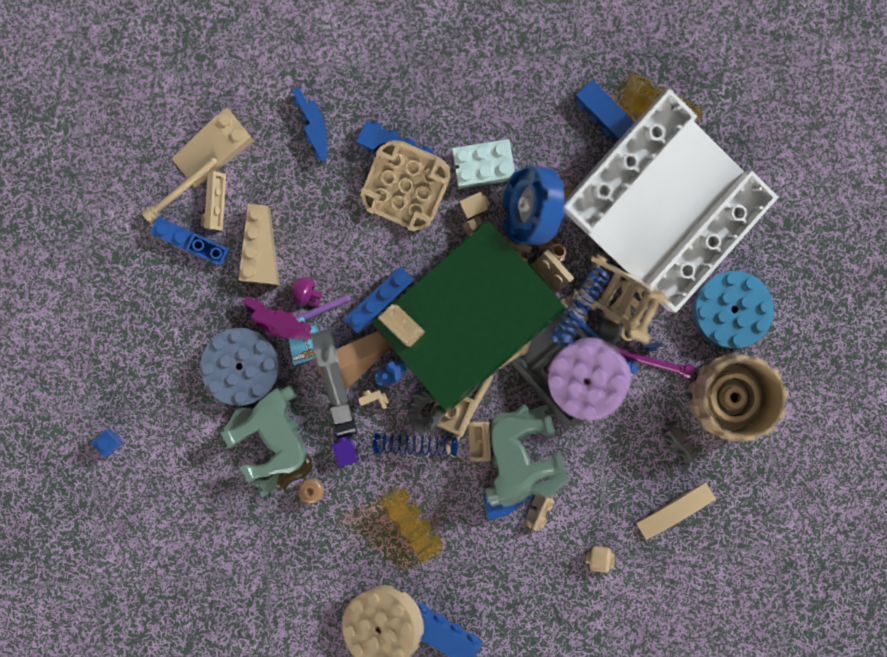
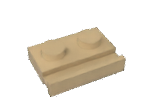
[531,249,574,294]

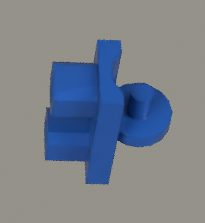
[374,361,408,386]

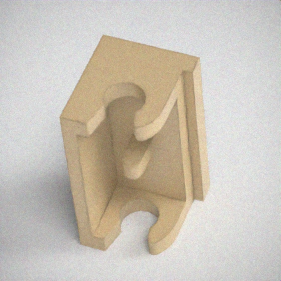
[379,305,425,347]
[468,421,491,461]

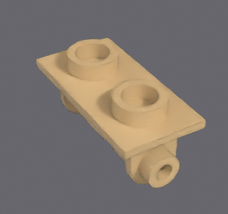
[524,494,554,531]

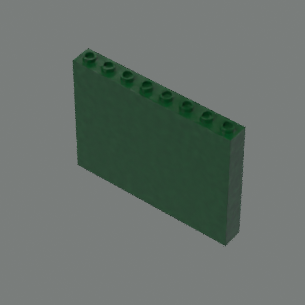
[372,220,567,412]

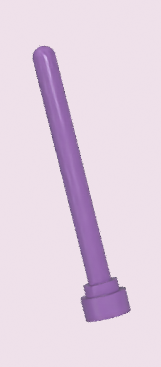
[264,295,351,340]

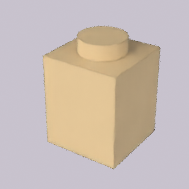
[459,192,490,221]

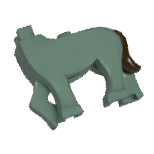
[221,386,313,498]

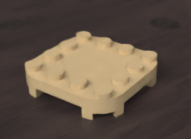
[361,140,450,231]

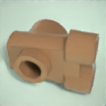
[537,236,566,263]

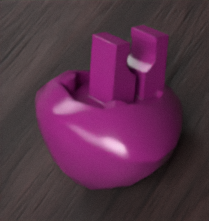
[291,277,323,308]

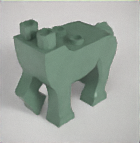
[485,404,570,508]

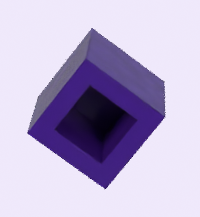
[332,436,358,467]

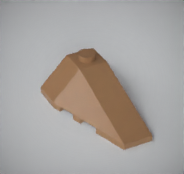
[314,331,391,389]

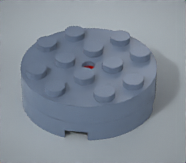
[200,328,281,406]

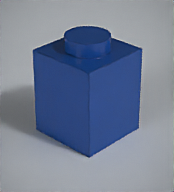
[91,429,124,457]

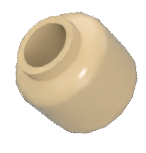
[586,546,615,573]

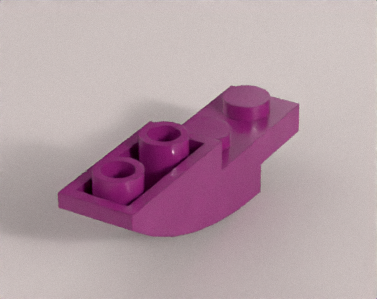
[242,296,311,340]

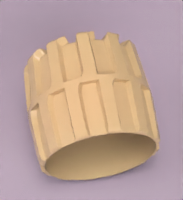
[688,354,788,441]

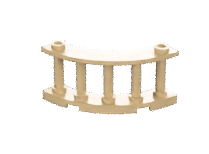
[571,254,670,344]

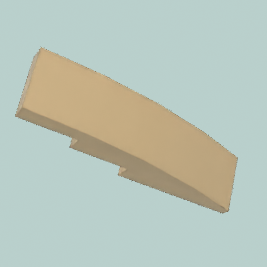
[636,482,716,540]

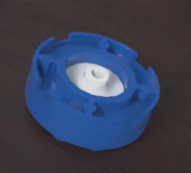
[502,165,565,245]

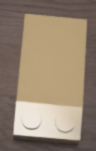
[172,107,254,188]

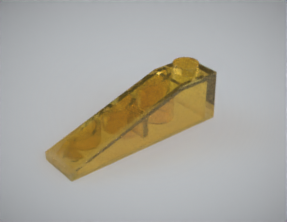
[622,72,703,120]

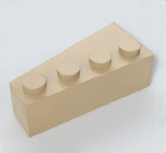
[239,204,280,286]

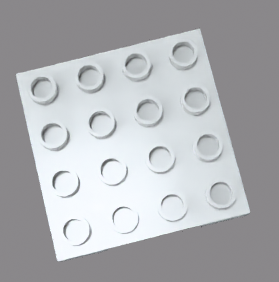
[564,89,779,313]

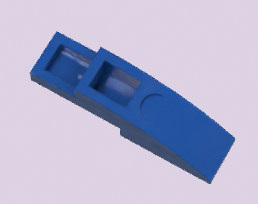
[292,87,328,164]
[149,216,229,266]

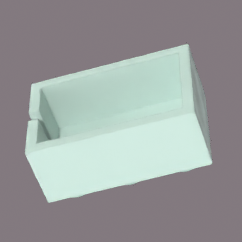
[452,139,515,189]

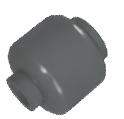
[594,318,623,345]

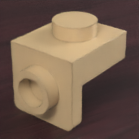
[358,389,389,409]

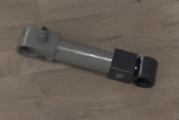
[311,329,357,438]

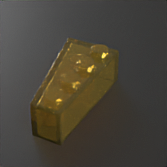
[378,486,444,564]

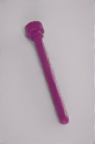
[618,348,694,380]

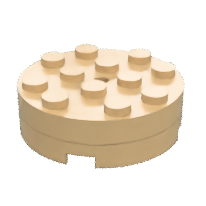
[342,585,424,657]

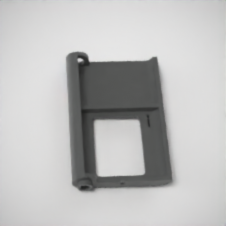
[510,312,587,428]

